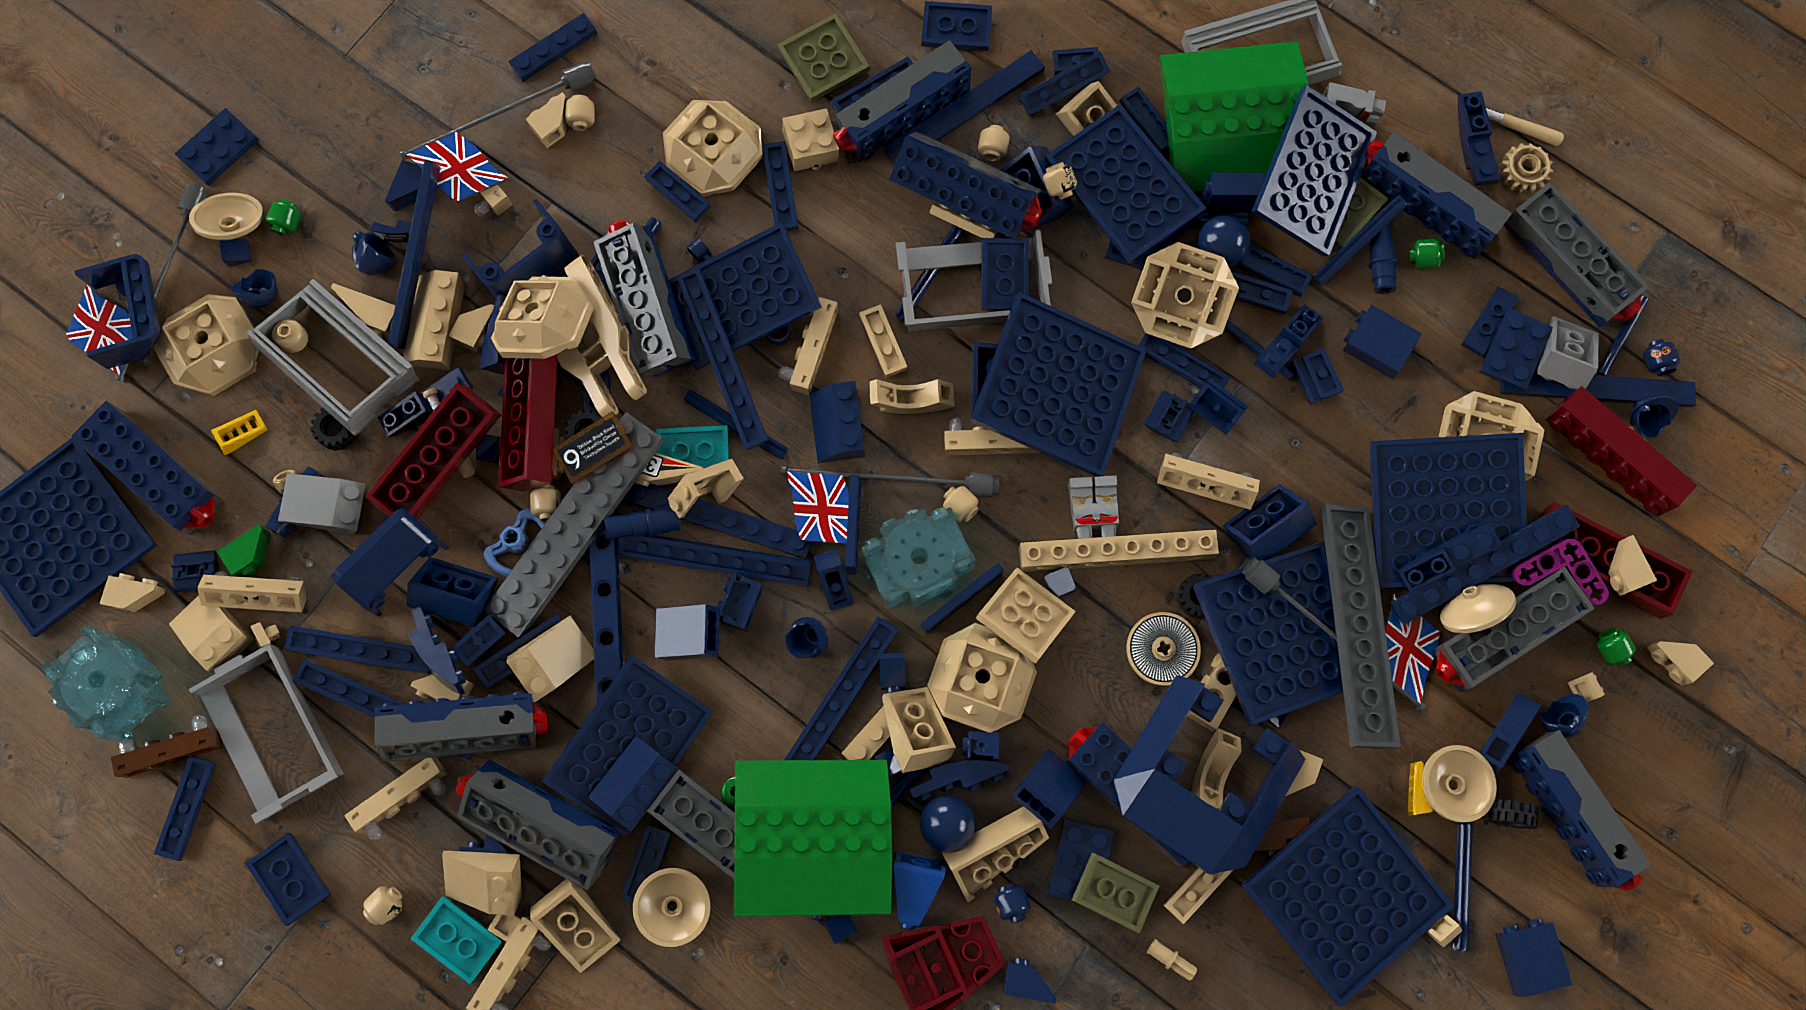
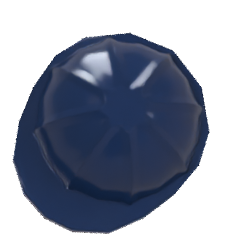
[231,269,278,308]
[1630,395,1679,438]
[785,617,828,658]
[1540,694,1589,739]

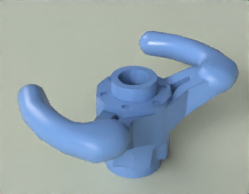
[483,508,546,577]

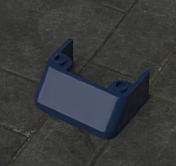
[461,199,580,299]
[74,254,160,369]
[331,508,449,616]

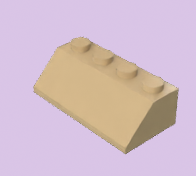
[403,270,466,370]

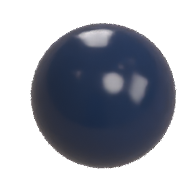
[1197,215,1250,267]
[920,796,975,852]

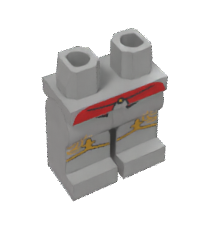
[1322,82,1386,127]
[1068,476,1119,539]

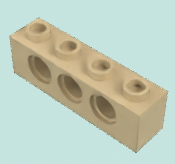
[1187,653,1236,732]

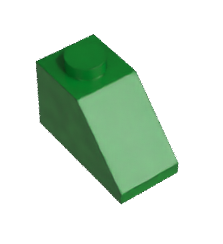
[217,524,271,578]

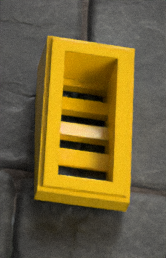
[211,410,268,456]
[1407,761,1434,816]

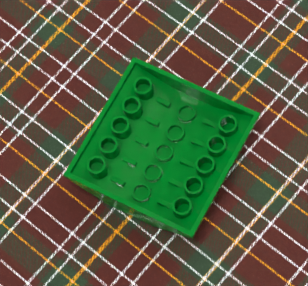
[1160,41,1309,192]
[734,760,892,917]

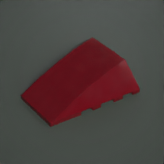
[881,916,1005,1010]

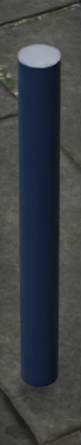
[1597,296,1649,376]
[1224,320,1295,381]

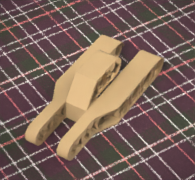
[557,255,647,420]

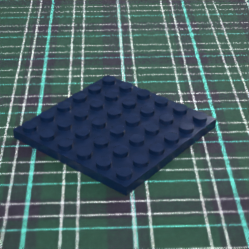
[970,292,1146,477]
[1369,433,1529,588]
[0,437,158,637]
[1193,541,1343,726]
[1241,786,1454,1008]

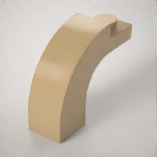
[870,379,954,414]
[1191,728,1241,810]

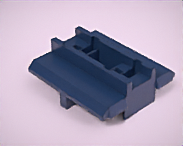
[1144,391,1195,443]
[171,550,219,593]

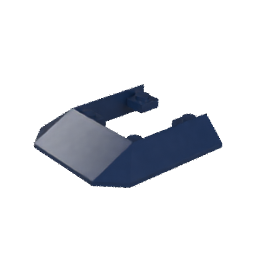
[1113,675,1306,875]

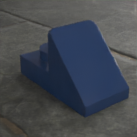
[459,834,514,854]

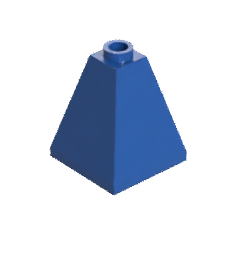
[894,851,947,929]

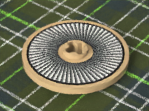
[1126,612,1201,686]

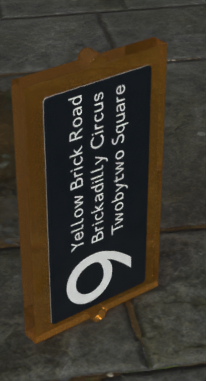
[552,412,633,484]

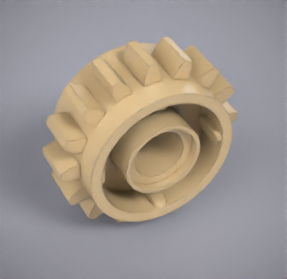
[1499,143,1553,194]

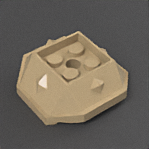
[663,100,763,197]
[1131,242,1239,348]
[491,275,594,359]
[153,294,259,396]
[1439,391,1544,481]
[927,623,1037,733]

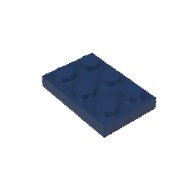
[921,1,992,51]
[175,108,259,186]
[981,238,1029,310]
[1479,308,1553,392]
[1048,819,1114,900]
[245,833,332,926]

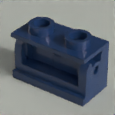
[717,573,764,632]
[962,732,999,762]

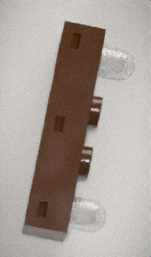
[111,715,223,778]

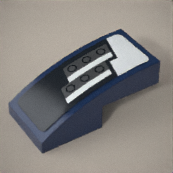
[370,220,412,242]

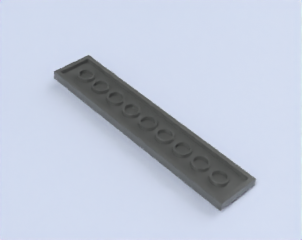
[484,412,665,638]
[1321,504,1401,749]

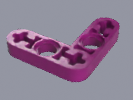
[1512,539,1609,605]

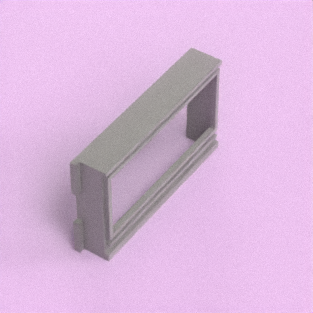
[1181,0,1343,85]
[895,230,1052,332]
[247,279,420,436]
[189,644,344,824]

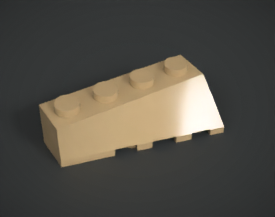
[942,806,1049,903]

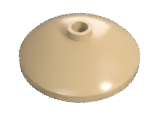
[189,193,264,241]
[1440,584,1516,633]
[1422,745,1497,823]
[633,868,710,947]

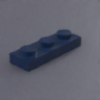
[644,161,711,223]
[621,825,672,903]

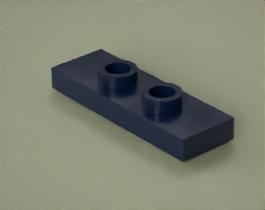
[1119,86,1169,153]
[1238,244,1313,297]
[1461,286,1519,357]

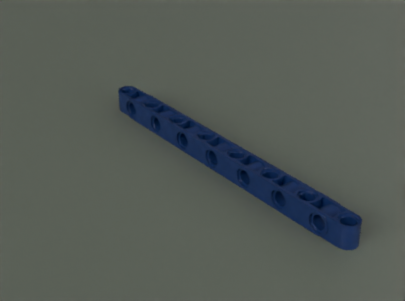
[583,370,624,704]

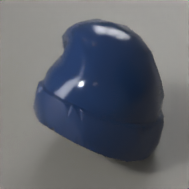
[352,231,396,276]

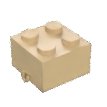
[782,108,839,171]

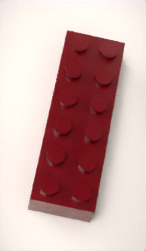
[498,354,558,492]
[365,383,502,518]
[1545,386,1698,517]
[1532,502,1693,619]

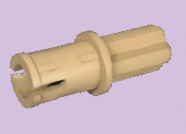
[1147,939,1197,981]

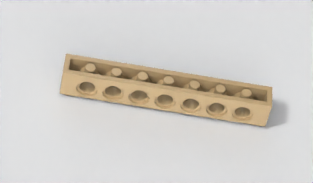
[1019,530,1219,572]

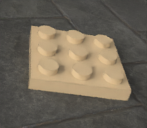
[976,568,1076,664]

